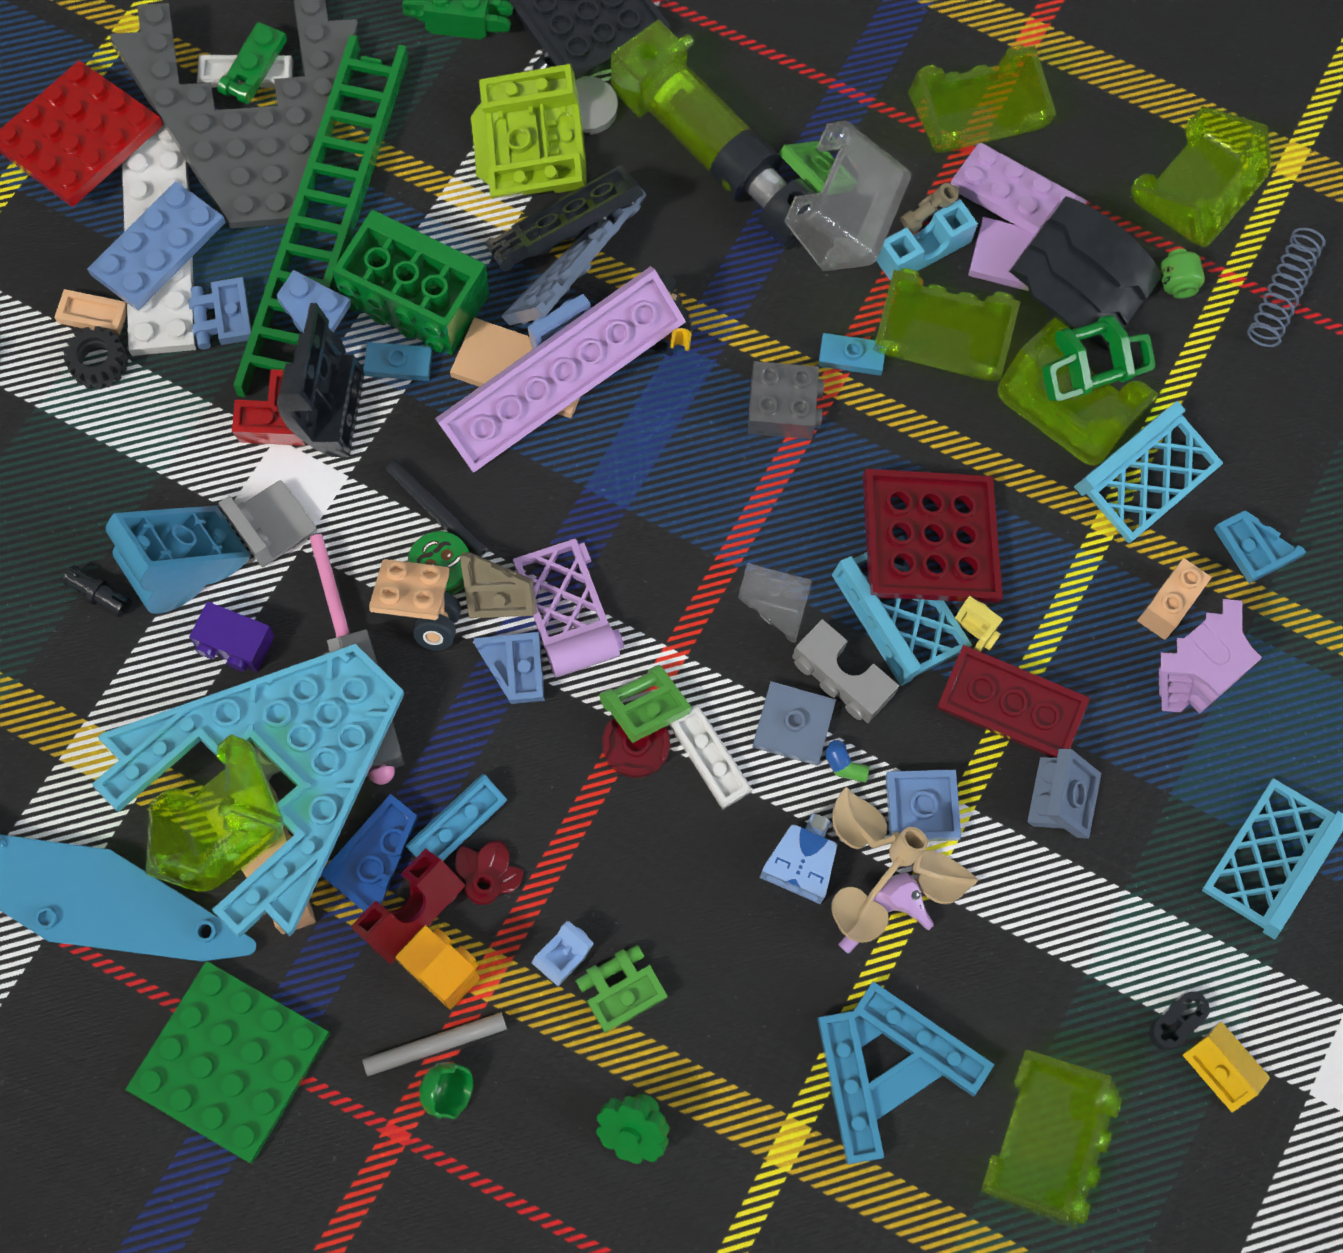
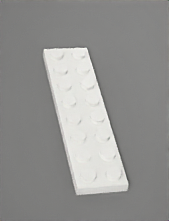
[122,126,197,356]

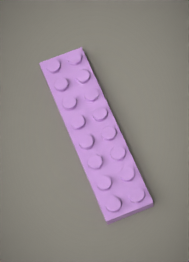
[435,266,686,473]

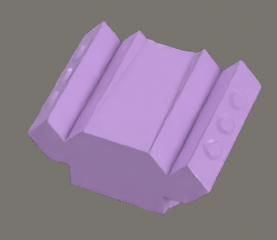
[1159,599,1262,714]

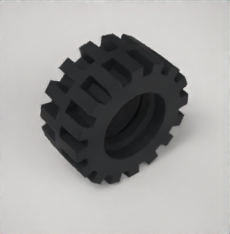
[63,326,128,390]

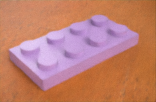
[950,142,1087,235]

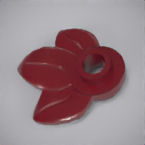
[455,840,524,905]

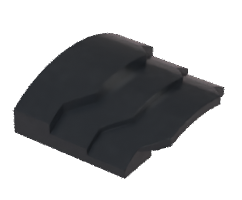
[1009,196,1163,351]
[277,303,364,457]

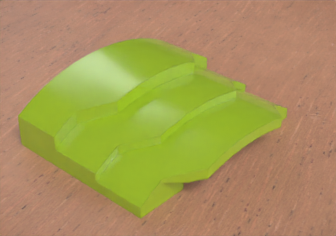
[470,64,586,199]

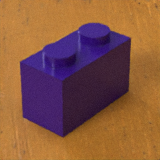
[189,601,275,672]

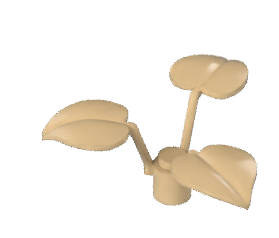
[831,787,978,942]

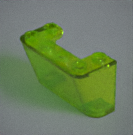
[908,45,1056,152]
[873,268,1020,381]
[981,1049,1122,1229]

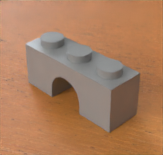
[792,619,899,723]

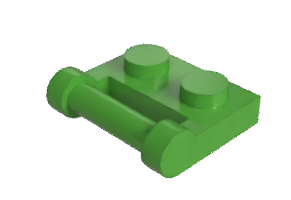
[599,665,691,743]

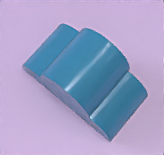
[106,505,251,614]

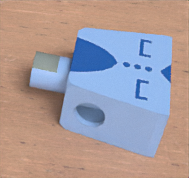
[760,814,837,904]

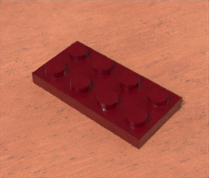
[936,645,1090,758]

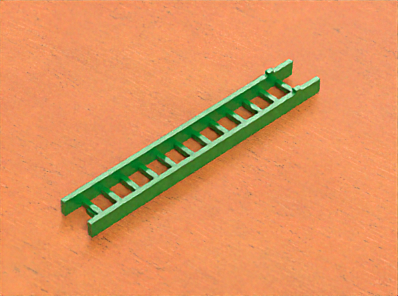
[233,34,408,398]

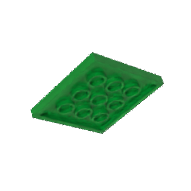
[125,961,331,1164]

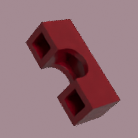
[350,848,466,965]

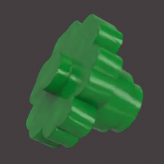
[596,1094,670,1164]

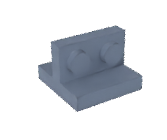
[1027,749,1101,838]

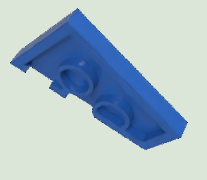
[321,794,418,912]

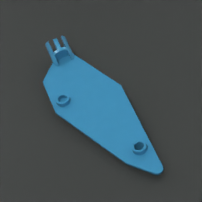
[0,835,257,961]

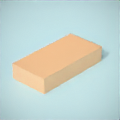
[54,289,127,336]

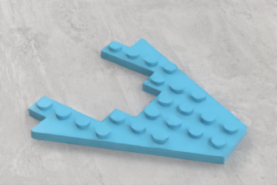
[92,644,404,938]

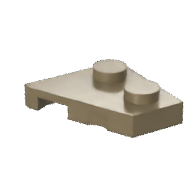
[460,552,537,618]

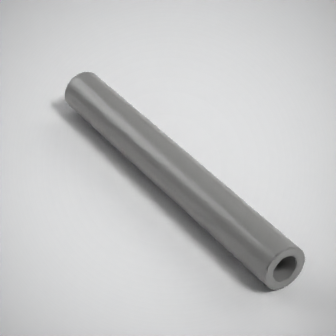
[363,1012,507,1076]

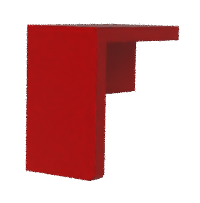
[232,369,306,446]

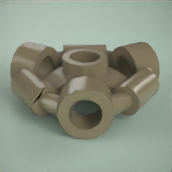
[900,183,959,234]

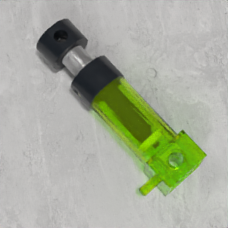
[611,19,829,250]

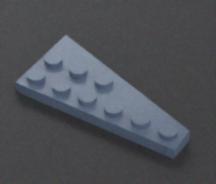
[501,190,646,326]

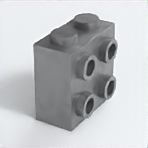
[748,361,824,439]

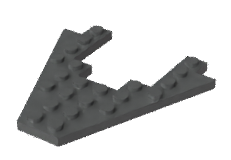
[110,0,357,229]

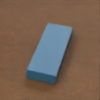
[405,774,507,861]

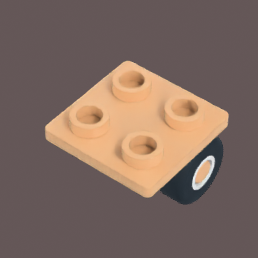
[369,559,461,651]

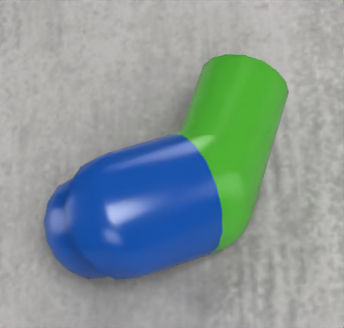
[825,740,870,783]

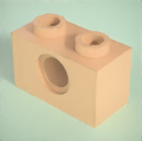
[1137,558,1212,640]

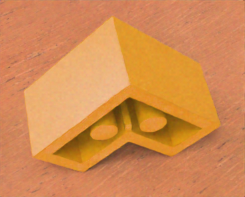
[395,925,480,1010]

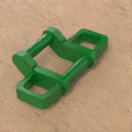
[1042,315,1155,401]

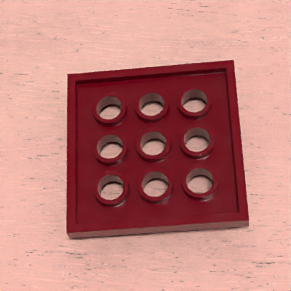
[862,469,1003,603]

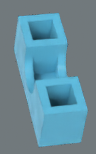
[876,199,978,284]

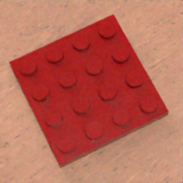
[0,60,164,207]

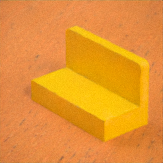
[1183,1022,1270,1113]

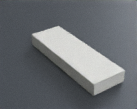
[197,55,293,88]
[669,704,753,809]

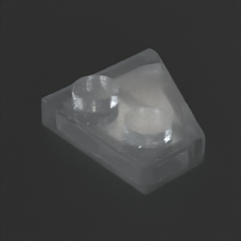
[738,563,812,643]

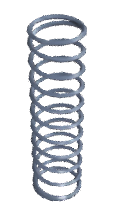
[1247,227,1325,347]

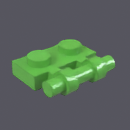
[575,945,668,1034]

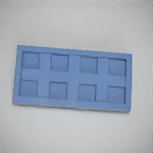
[87,181,226,311]

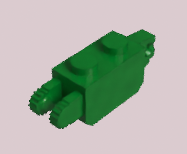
[402,0,513,39]

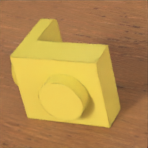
[955,596,1003,652]

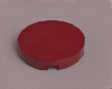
[602,718,670,778]

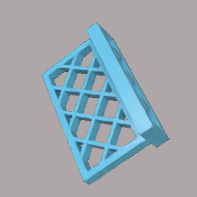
[1074,401,1223,543]
[832,536,972,686]
[1202,778,1343,940]

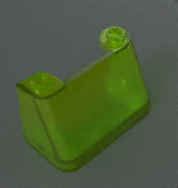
[1131,106,1271,247]
[997,318,1158,466]
[146,734,283,891]

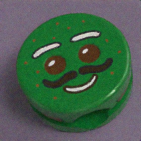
[408,531,469,595]

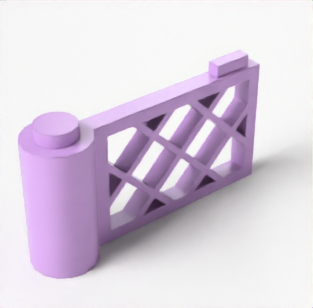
[513,538,624,678]

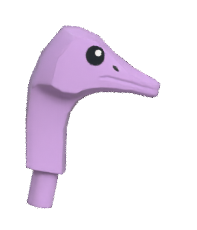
[838,872,934,954]

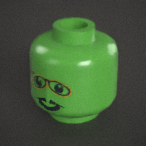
[1160,249,1205,299]

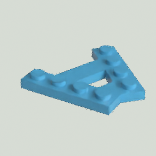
[817,982,994,1165]

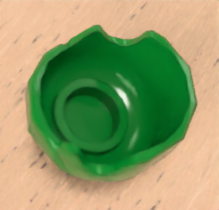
[419,1062,474,1119]

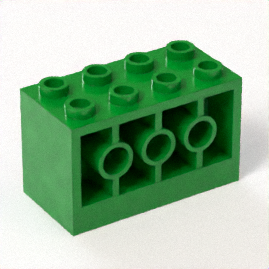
[332,210,490,355]

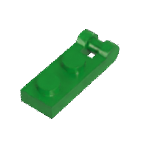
[217,22,287,104]

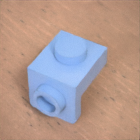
[532,921,593,986]

